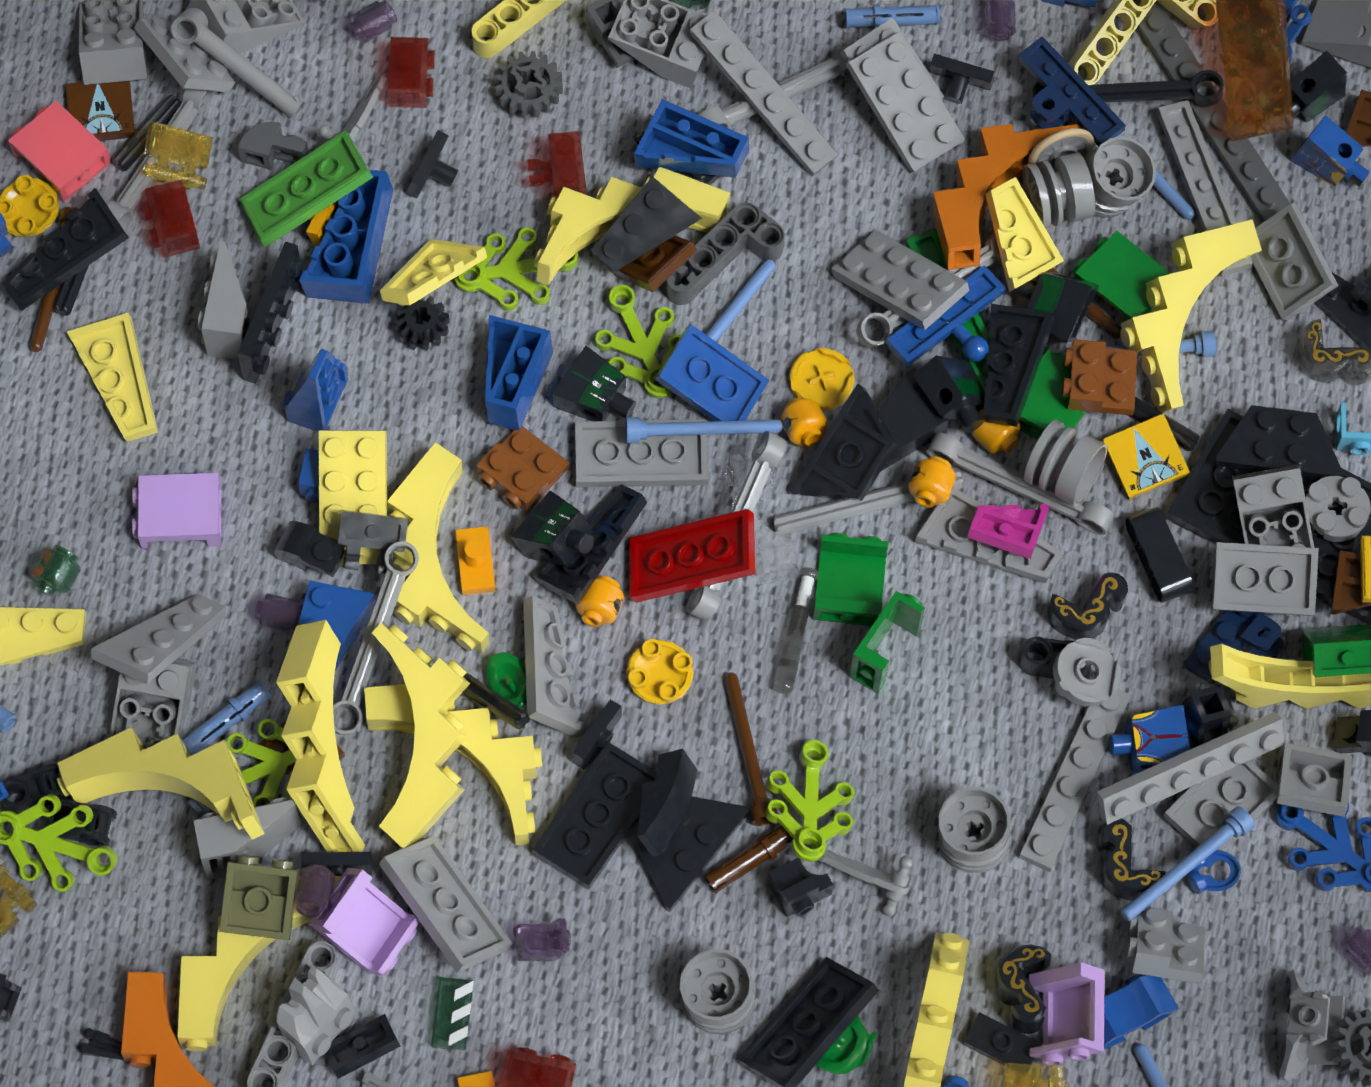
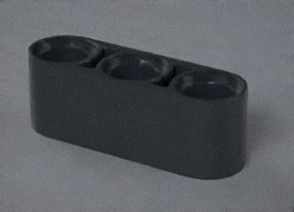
[1125,507,1194,603]

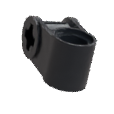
[1018,636,1082,679]
[1,764,70,814]
[48,800,117,847]

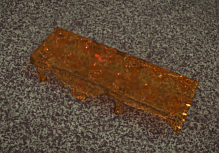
[1216,0,1294,141]

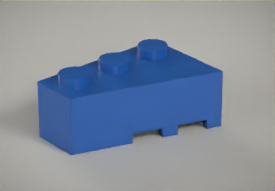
[634,99,750,178]
[485,315,553,431]
[298,580,376,671]

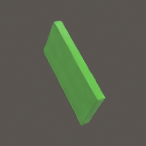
[239,130,373,247]

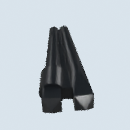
[77,1028,124,1060]

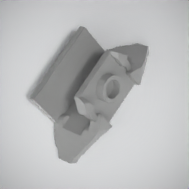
[1279,969,1345,1082]

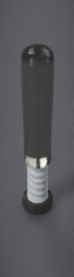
[773,567,819,694]

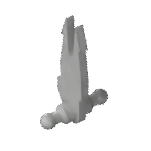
[318,74,387,163]
[808,847,913,916]

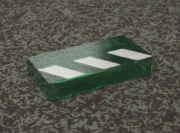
[431,977,474,1051]

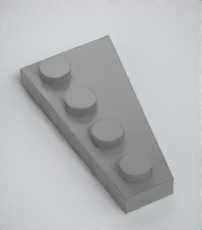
[915,487,1064,583]
[91,594,226,684]
[523,595,586,738]

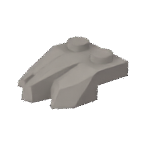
[276,965,356,1065]

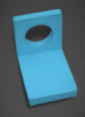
[1336,402,1371,455]

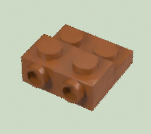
[1062,339,1137,415]
[477,426,570,513]

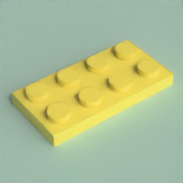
[319,430,387,564]

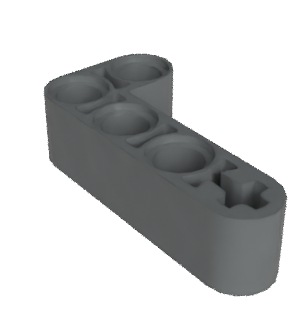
[666,202,785,305]

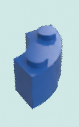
[1104,974,1179,1049]

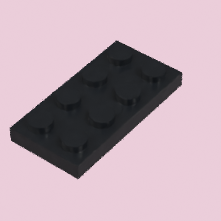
[238,241,303,384]
[532,742,656,890]
[738,956,879,1087]

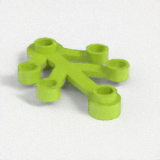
[455,227,578,311]
[595,285,681,398]
[227,719,296,807]
[765,740,855,862]
[0,794,118,892]

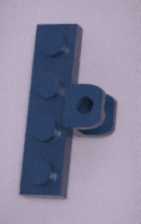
[1017,36,1126,147]
[1184,611,1284,685]

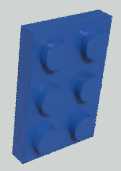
[655,324,769,435]

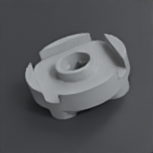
[1305,476,1371,542]
[1053,638,1121,706]

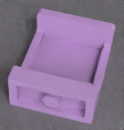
[132,473,222,549]
[309,868,420,975]
[1029,962,1105,1066]

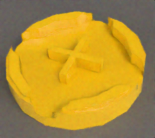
[789,348,855,411]

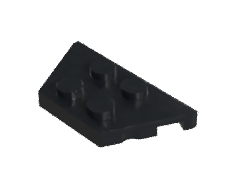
[790,383,897,501]
[1214,405,1343,479]
[635,796,750,912]

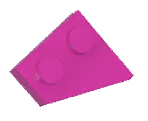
[967,504,1050,559]

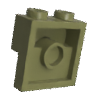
[219,855,301,940]

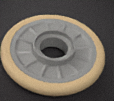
[1028,128,1094,170]

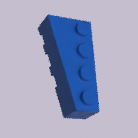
[299,170,394,304]

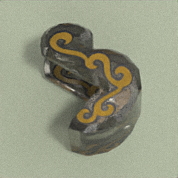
[1297,319,1371,385]

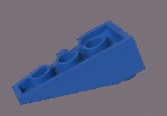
[283,349,349,432]

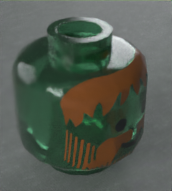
[30,545,81,597]

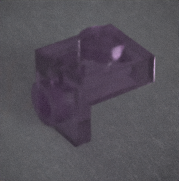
[513,918,571,961]

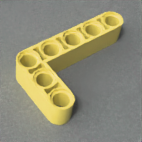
[471,0,566,58]
[1068,0,1220,85]

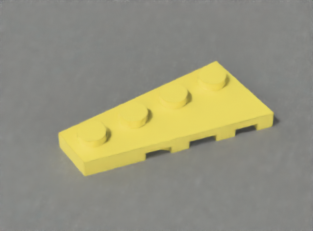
[67,313,158,442]

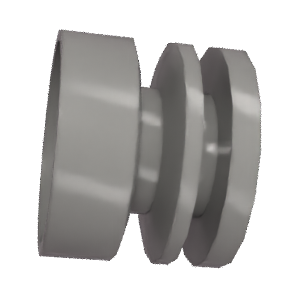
[1084,136,1156,218]
[1022,153,1096,229]
[1024,420,1107,507]
[939,787,1010,873]
[680,949,756,1035]

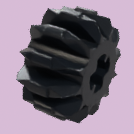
[394,295,450,351]

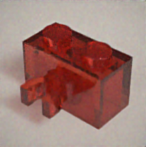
[388,37,435,108]
[527,131,586,198]
[141,179,200,258]
[499,1047,577,1087]

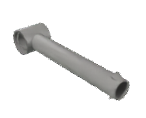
[171,8,303,118]

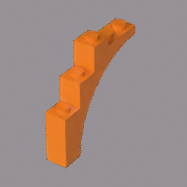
[932,124,1078,270]
[121,972,215,1087]

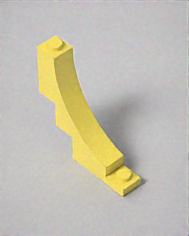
[276,620,365,852]
[57,727,265,840]
[178,876,342,1052]

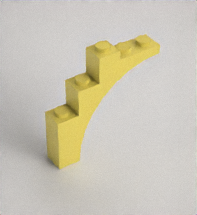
[534,167,730,286]
[1121,219,1262,413]
[387,442,490,654]
[372,623,470,848]
[1209,644,1371,709]
[364,684,542,845]
[903,932,969,1087]

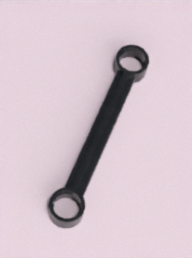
[1032,70,1224,107]

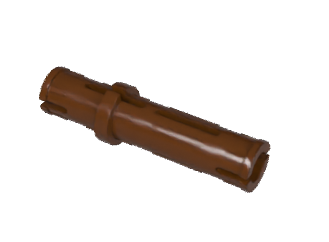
[704,825,793,894]

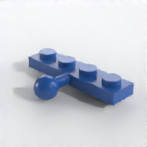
[886,265,1006,367]

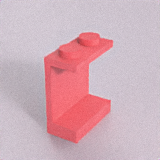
[8,101,111,203]

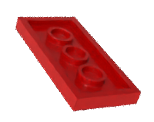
[630,509,756,603]

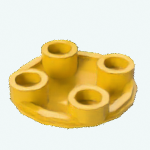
[0,175,59,238]
[627,639,694,705]

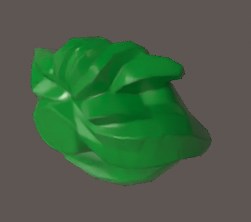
[486,652,527,718]
[816,1016,877,1074]

